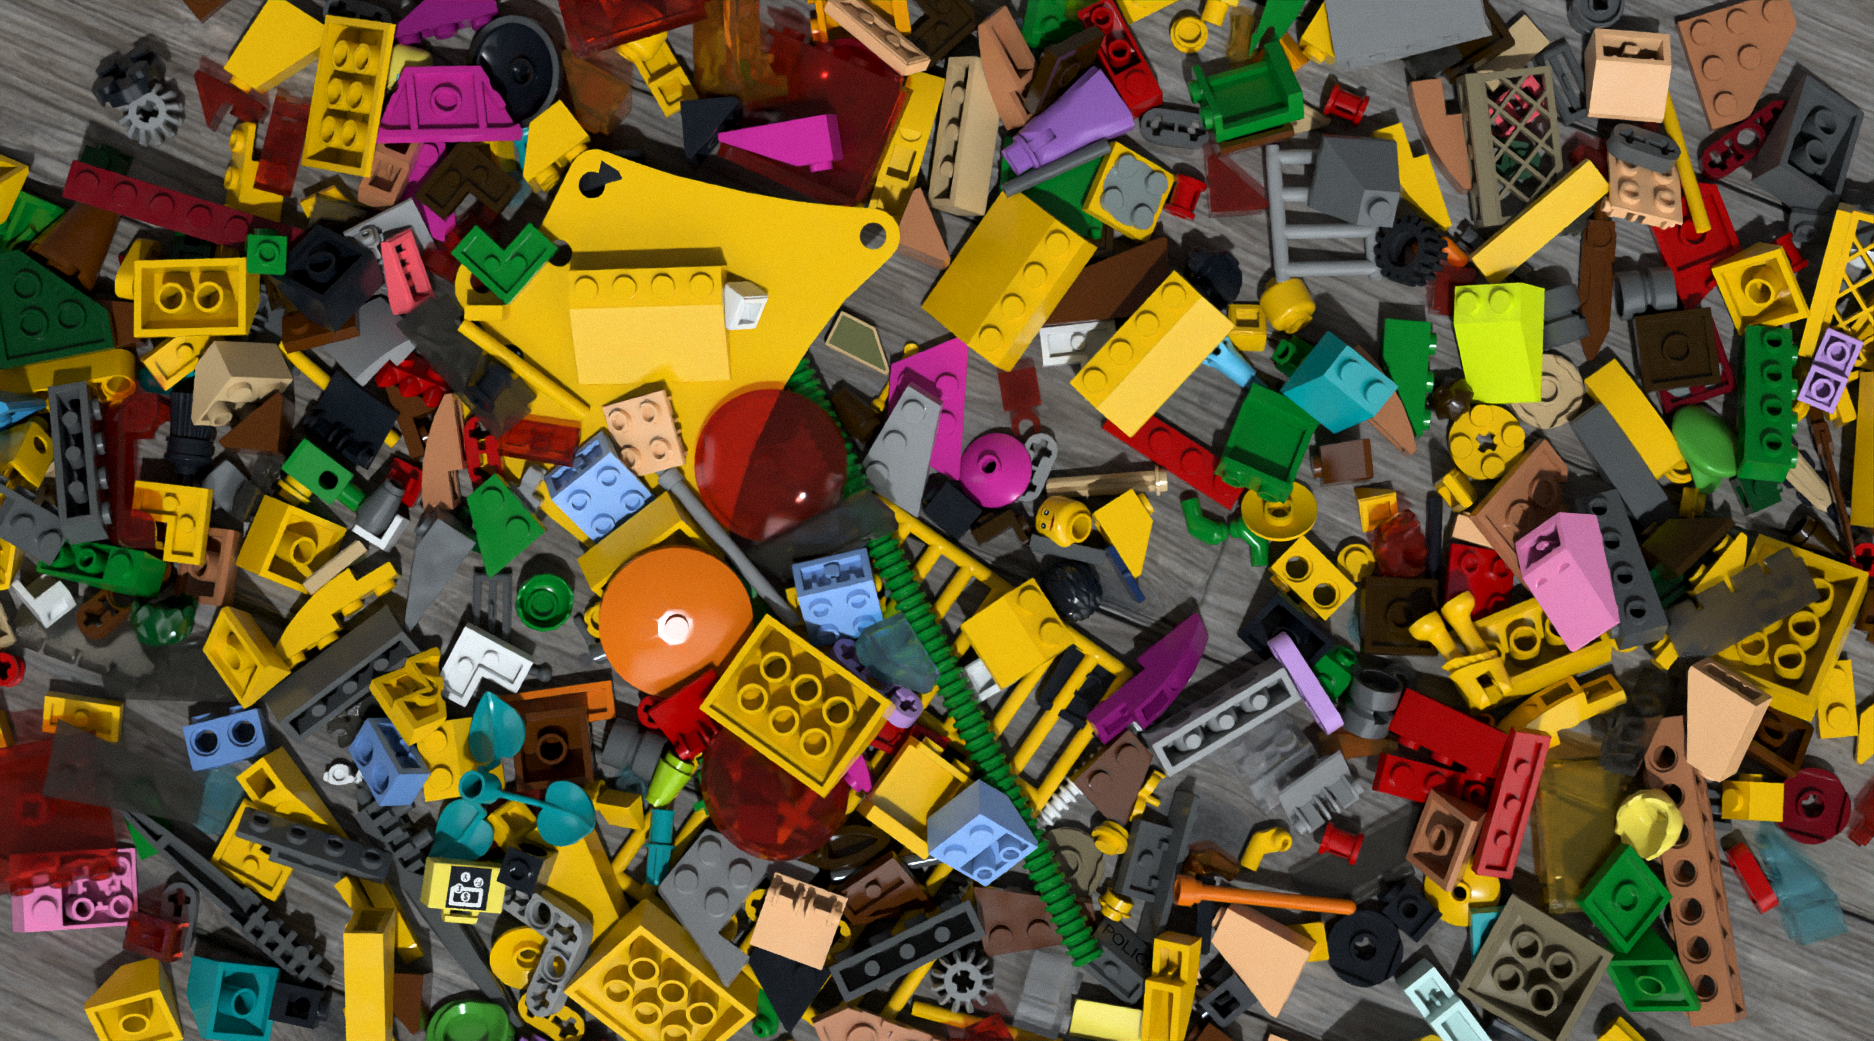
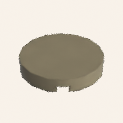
[1030,827,1105,897]

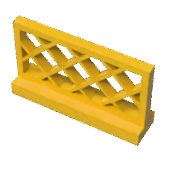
[1798,202,1874,371]

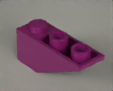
[393,0,502,47]

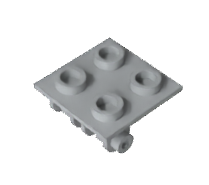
[343,198,439,291]
[1276,750,1364,835]

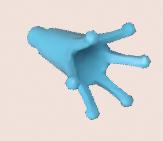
[1202,336,1268,389]

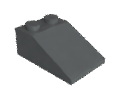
[1751,75,1865,211]

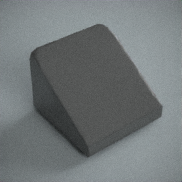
[199,458,257,514]

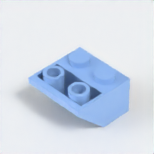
[927,779,1038,886]

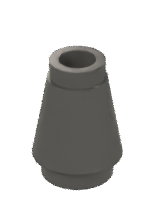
[355,477,406,536]

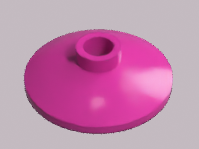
[959,433,1032,508]

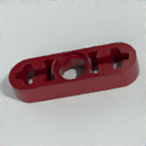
[1698,100,1787,180]

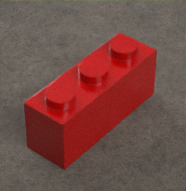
[1388,688,1509,783]

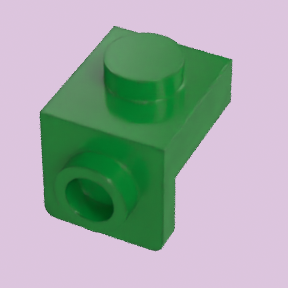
[244,229,287,275]
[1311,642,1363,703]

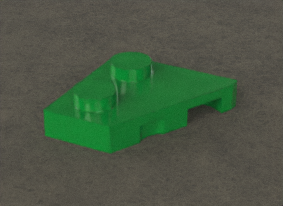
[467,472,548,579]

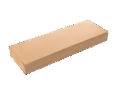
[824,0,931,77]

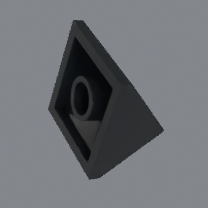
[680,96,744,172]
[1238,589,1338,669]

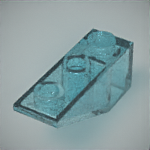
[1758,833,1848,945]

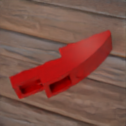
[1372,753,1495,810]

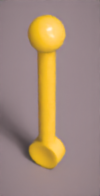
[871,343,919,413]

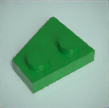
[0,191,65,253]

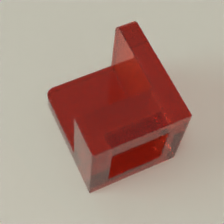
[1428,264,1476,317]

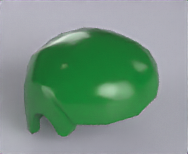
[515,573,574,632]

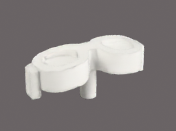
[323,763,369,788]

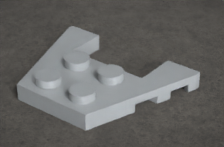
[658,829,820,988]

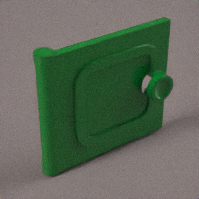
[999,136,1104,240]

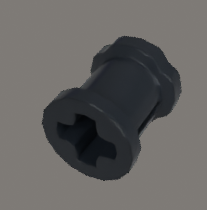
[464,362,514,413]

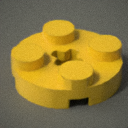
[1447,404,1525,481]

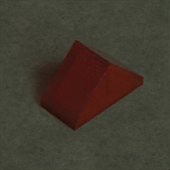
[1205,154,1270,218]
[122,910,189,963]

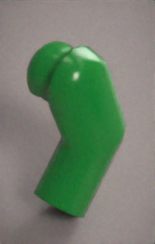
[1180,497,1229,545]
[1228,516,1270,567]
[752,986,780,1038]

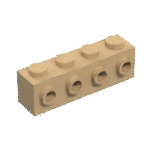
[927,56,1000,216]

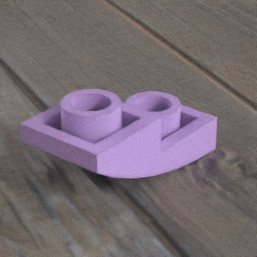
[1797,327,1864,414]

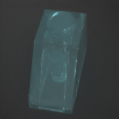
[854,612,941,694]

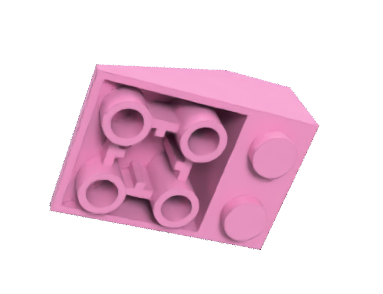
[1515,512,1620,652]
[10,848,139,933]

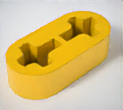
[115,238,162,300]
[518,991,586,1041]

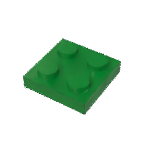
[1574,843,1673,954]

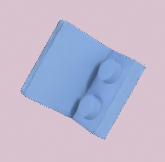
[544,431,656,544]
[792,548,886,648]

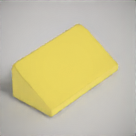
[1069,997,1143,1041]

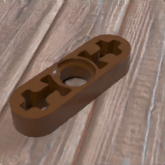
[76,553,173,640]

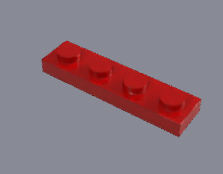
[1102,416,1245,511]
[1471,726,1552,879]

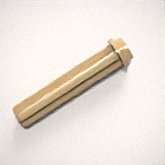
[1046,465,1168,498]

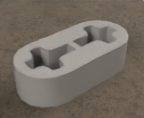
[1016,433,1058,503]

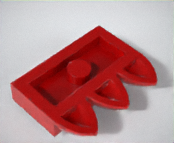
[374,352,461,407]

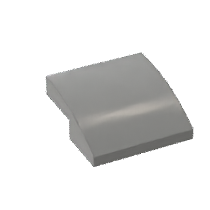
[322,297,424,387]

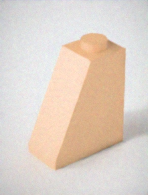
[1687,657,1773,783]
[1211,903,1316,1018]

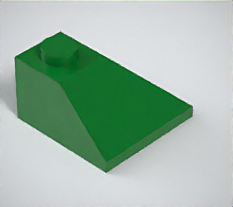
[1606,926,1702,1012]

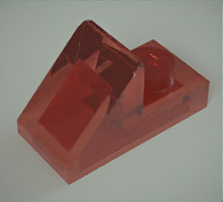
[194,69,270,132]

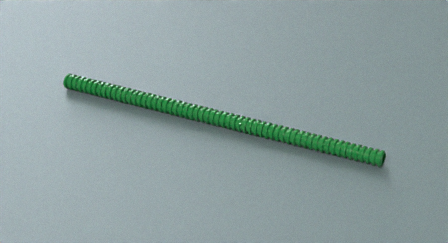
[785,356,1104,968]

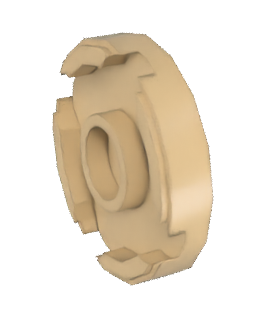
[1509,354,1583,430]

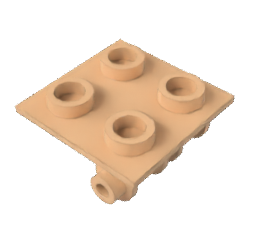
[1600,150,1683,230]
[602,390,688,477]
[749,871,848,970]

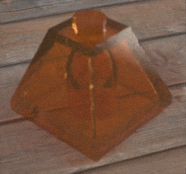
[561,49,632,136]

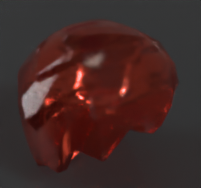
[1371,509,1429,578]

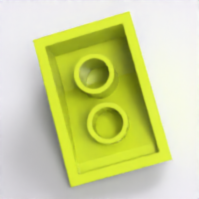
[1454,282,1545,405]

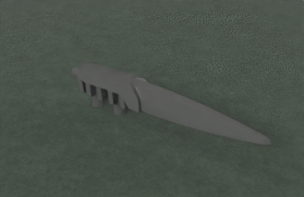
[354,786,524,1027]
[109,795,333,989]

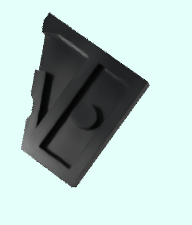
[748,947,831,1033]

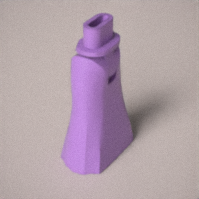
[1001,66,1135,175]

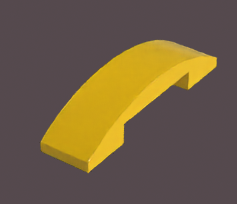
[598,0,699,118]

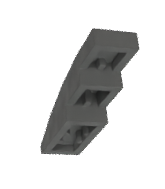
[1568,402,1681,531]

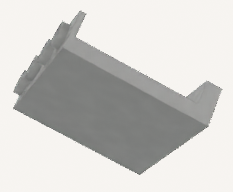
[1325,0,1492,72]

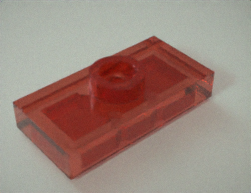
[497,416,582,467]

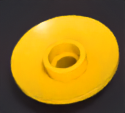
[1241,481,1318,541]
[1424,853,1501,927]
[489,926,565,990]

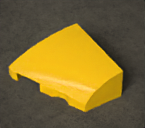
[369,647,447,747]

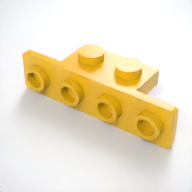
[214,122,287,258]

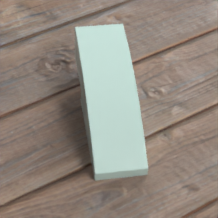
[1395,958,1492,1041]

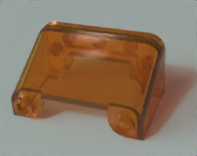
[692,0,787,103]

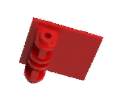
[1439,543,1514,623]
[647,668,731,761]

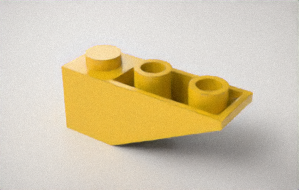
[236,746,349,840]

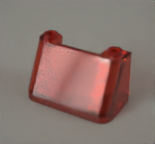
[98,393,170,554]

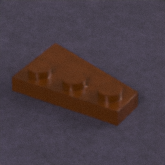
[972,881,1096,957]

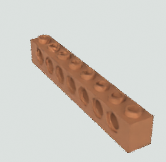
[1636,714,1747,1027]

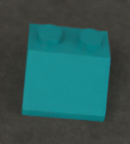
[1280,331,1399,434]

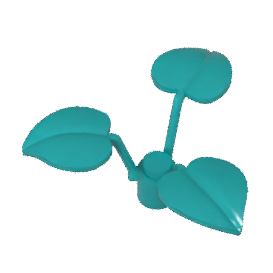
[429,692,596,861]

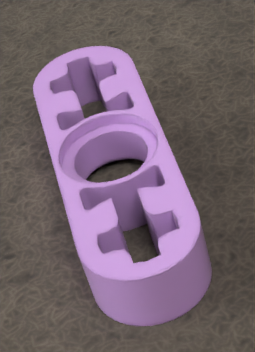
[1267,631,1344,735]
[826,638,923,728]

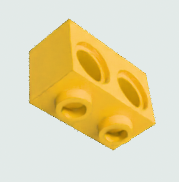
[1267,535,1357,623]

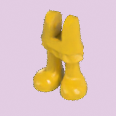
[1408,591,1513,710]

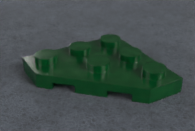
[0,250,117,371]

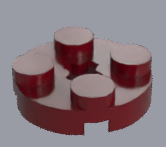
[1774,768,1851,845]

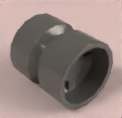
[1567,0,1625,37]
[1613,265,1677,321]
[1543,284,1591,349]
[1341,668,1403,740]
[601,717,668,781]

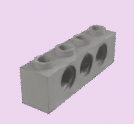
[1141,657,1301,777]

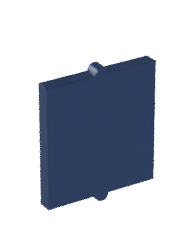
[1100,542,1146,603]

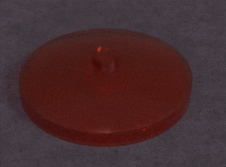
[694,388,848,542]
[701,726,849,862]

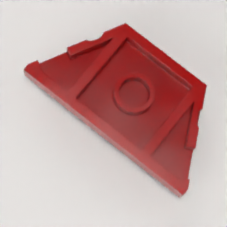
[1647,181,1743,310]

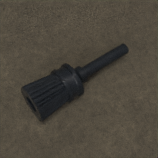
[163,392,214,487]

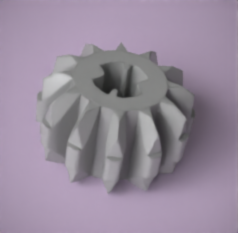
[119,83,184,147]
[931,948,995,1013]

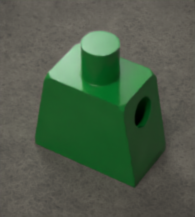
[281,437,368,512]

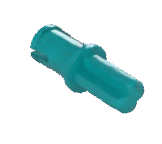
[644,808,675,886]

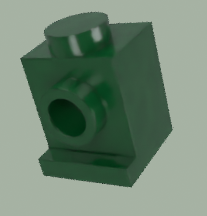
[79,143,134,176]
[1730,478,1783,516]

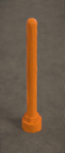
[1173,874,1356,915]

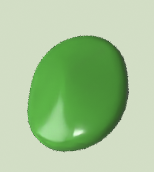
[1672,404,1738,495]
[426,999,515,1041]

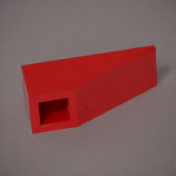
[1077,0,1163,120]

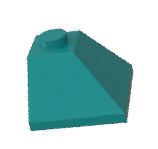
[186,955,282,1041]

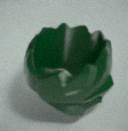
[129,592,198,646]

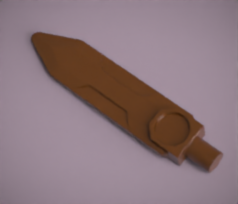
[1577,201,1617,361]
[1807,407,1856,560]

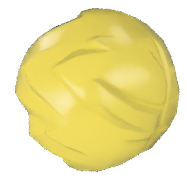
[1615,788,1684,861]

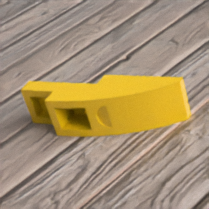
[868,72,945,225]
[1649,532,1747,670]
[275,561,402,670]
[1495,673,1627,750]

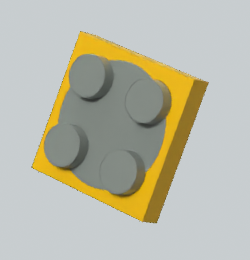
[1081,141,1175,245]

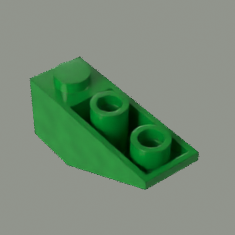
[1379,318,1437,439]
[36,539,167,600]

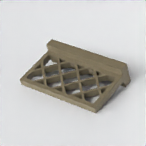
[1456,65,1564,229]

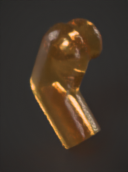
[1182,848,1241,882]

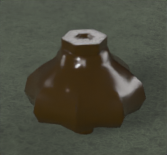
[1429,376,1474,422]

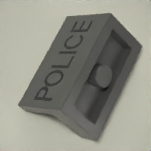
[1072,916,1153,1008]

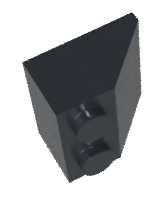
[268,224,385,333]

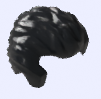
[1184,246,1242,311]
[1039,561,1103,622]

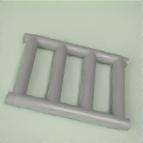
[1266,144,1382,282]

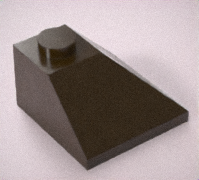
[1637,518,1736,581]

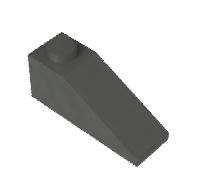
[404,506,476,632]

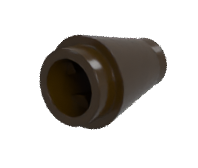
[830,387,884,444]
[1788,515,1847,563]

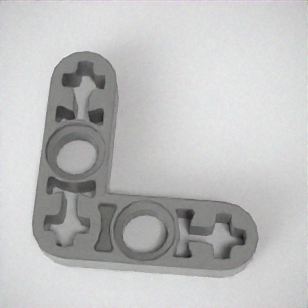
[502,886,593,1017]

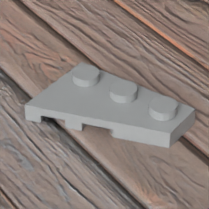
[861,382,944,518]

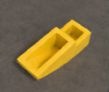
[1369,122,1452,232]
[1584,359,1685,480]
[1141,931,1202,1041]

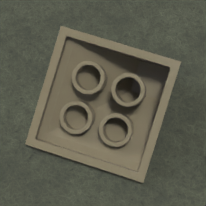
[1457,893,1615,1041]

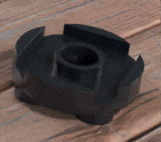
[92,43,166,108]
[1326,910,1404,988]

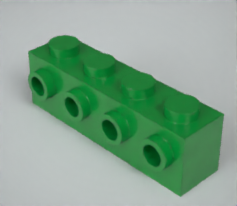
[1737,325,1798,482]

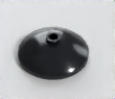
[466,15,563,130]

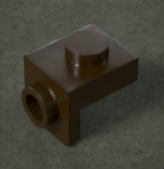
[971,509,1032,548]

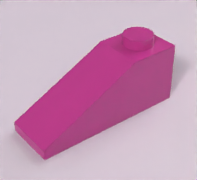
[717,114,844,172]

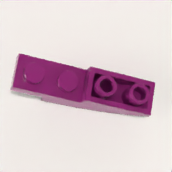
[1086,612,1209,745]

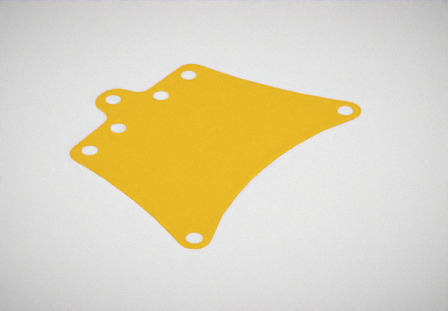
[455,149,900,561]

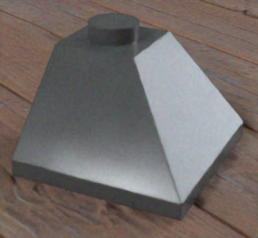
[1307,134,1400,228]

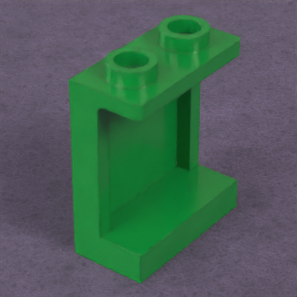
[1187,40,1304,143]
[1214,383,1320,504]

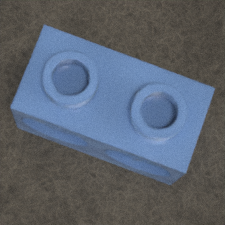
[182,705,274,772]
[348,718,431,806]

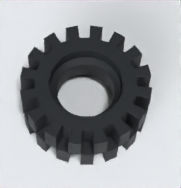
[1374,214,1448,287]

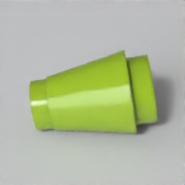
[645,750,695,810]

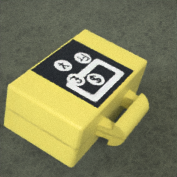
[420,857,506,924]

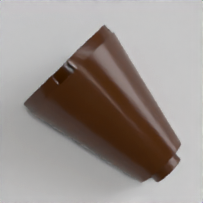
[25,202,122,294]

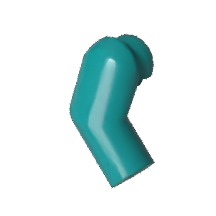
[138,367,195,396]

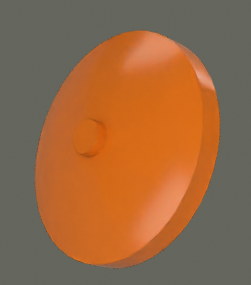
[599,545,753,698]

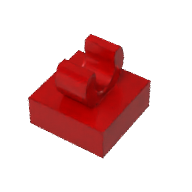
[382,457,422,509]

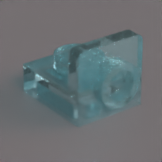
[191,768,246,836]

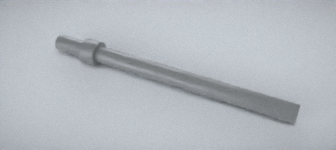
[655,467,800,629]

